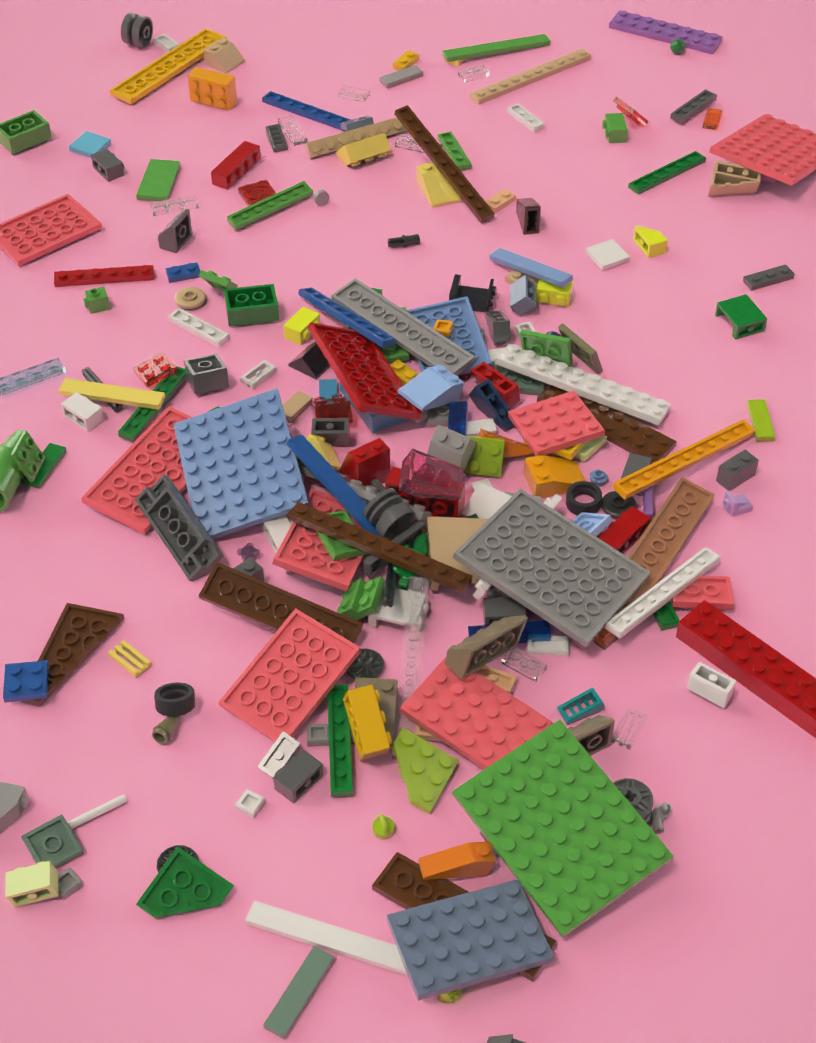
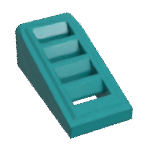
[556,687,605,725]

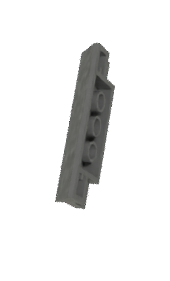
[135,474,224,581]

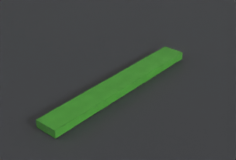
[442,34,551,62]

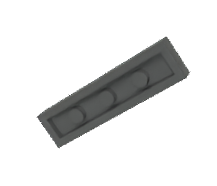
[670,89,717,124]
[364,521,425,578]

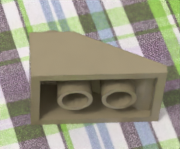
[351,677,398,747]

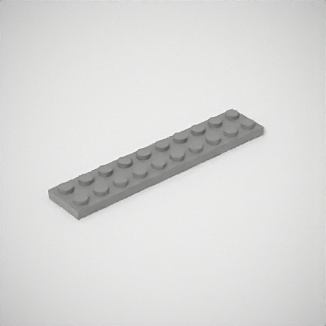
[331,278,475,375]

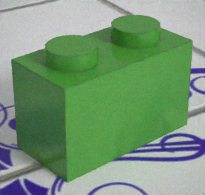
[602,113,628,143]

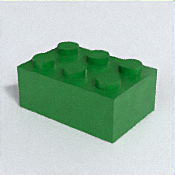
[224,283,279,326]

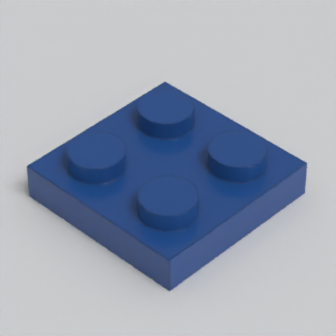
[3,660,49,703]

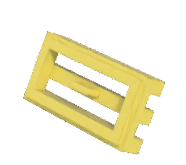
[108,640,151,678]

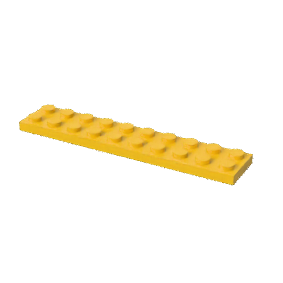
[110,28,227,105]

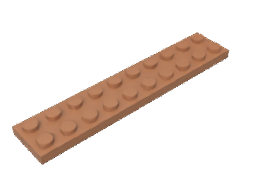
[616,477,715,614]

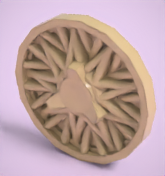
[174,287,206,309]

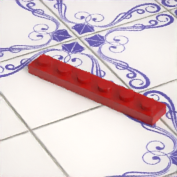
[54,265,154,287]

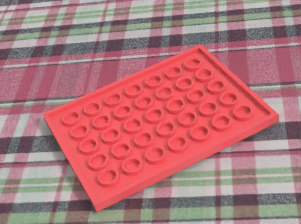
[709,114,816,186]

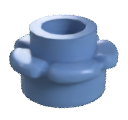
[590,469,608,487]

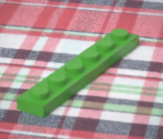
[227,181,313,231]

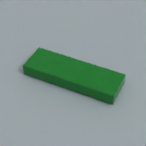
[22,443,67,489]

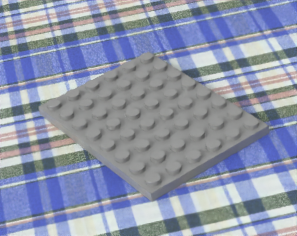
[453,488,650,647]

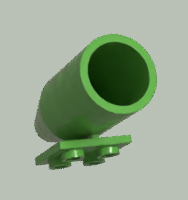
[0,430,46,512]

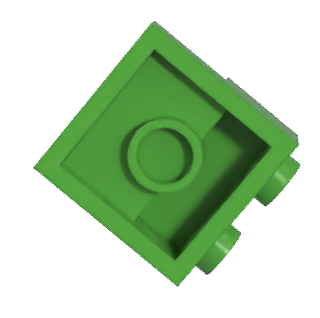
[337,576,386,620]

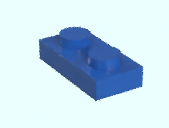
[165,262,201,283]

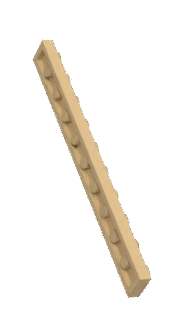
[470,48,591,105]

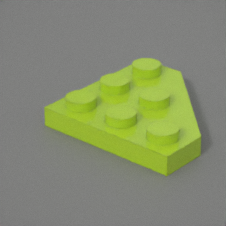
[391,728,459,814]

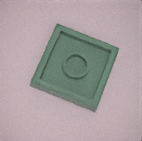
[21,814,84,869]

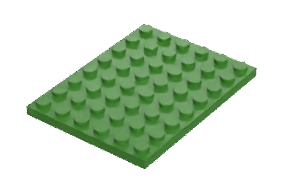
[452,719,674,938]

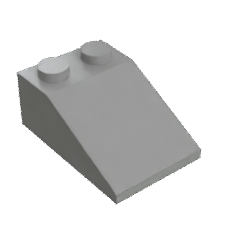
[422,424,477,483]

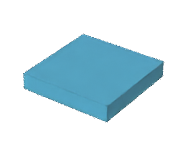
[69,131,111,158]

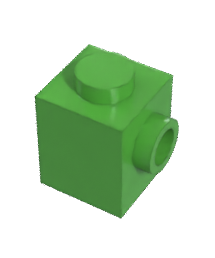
[83,287,110,314]

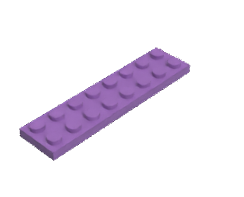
[609,10,723,55]

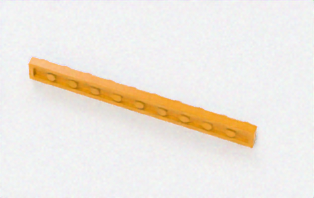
[612,419,756,500]

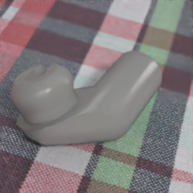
[650,802,672,834]

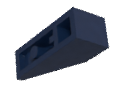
[469,379,514,432]

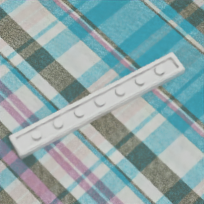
[604,547,721,639]
[245,900,408,976]

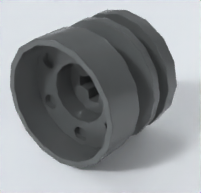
[363,488,416,540]
[614,778,653,825]

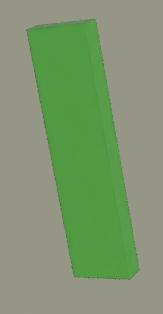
[437,131,472,171]

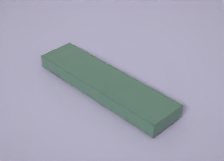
[263,946,334,1040]

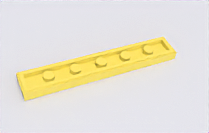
[58,378,165,410]

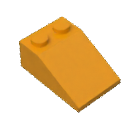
[524,455,586,499]

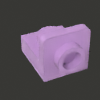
[722,491,753,517]

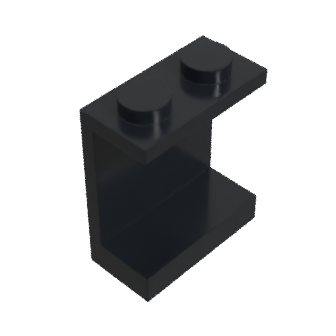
[449,274,497,313]

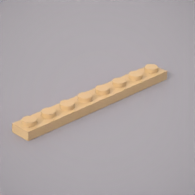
[305,112,416,159]

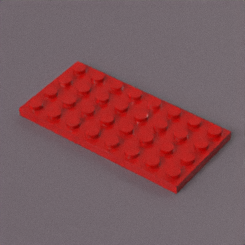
[308,322,423,420]

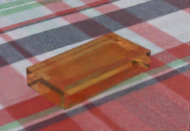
[703,108,722,131]

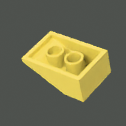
[417,162,461,207]

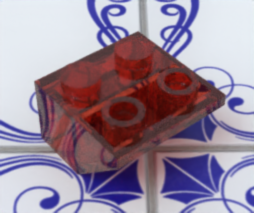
[310,394,353,423]

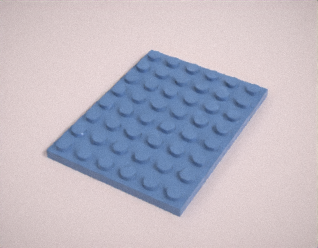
[174,388,310,540]

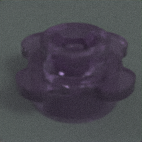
[237,543,260,561]

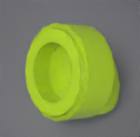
[372,814,395,839]

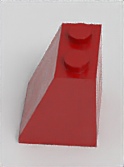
[339,438,390,487]

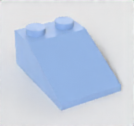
[397,365,464,411]

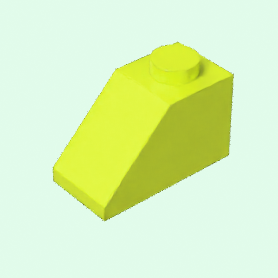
[633,226,668,258]

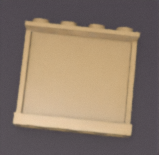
[425,517,488,590]

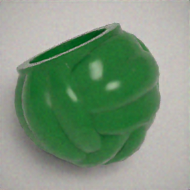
[670,39,686,54]

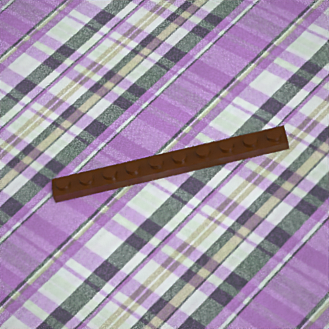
[394,105,495,223]
[288,502,473,594]

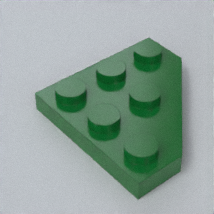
[136,846,234,919]

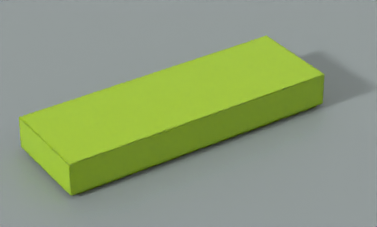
[747,399,775,442]

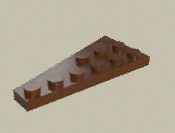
[20,603,125,707]

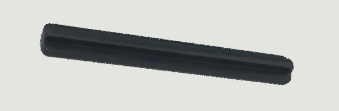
[382,563,397,608]

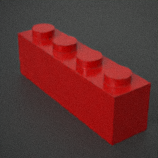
[211,141,261,190]
[597,506,651,554]

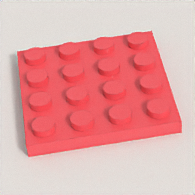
[508,391,605,456]

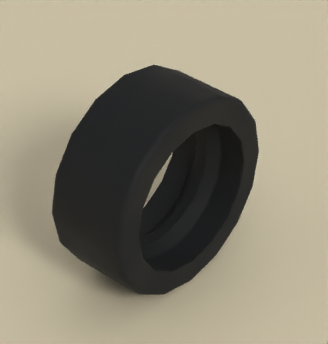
[566,481,602,516]
[154,682,195,717]

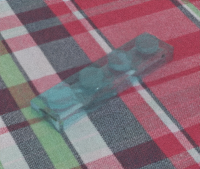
[0,357,66,396]

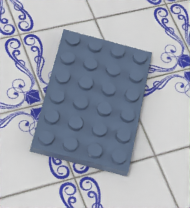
[386,880,554,1001]

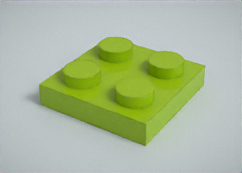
[464,436,505,477]

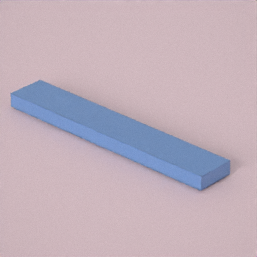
[489,248,573,288]

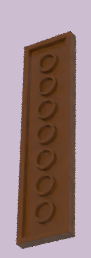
[537,385,677,464]
[198,562,364,644]
[372,852,557,982]

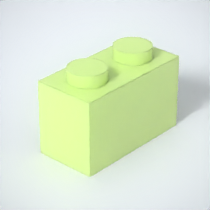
[5,861,59,908]

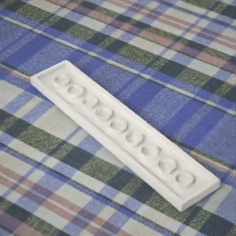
[495,344,671,425]

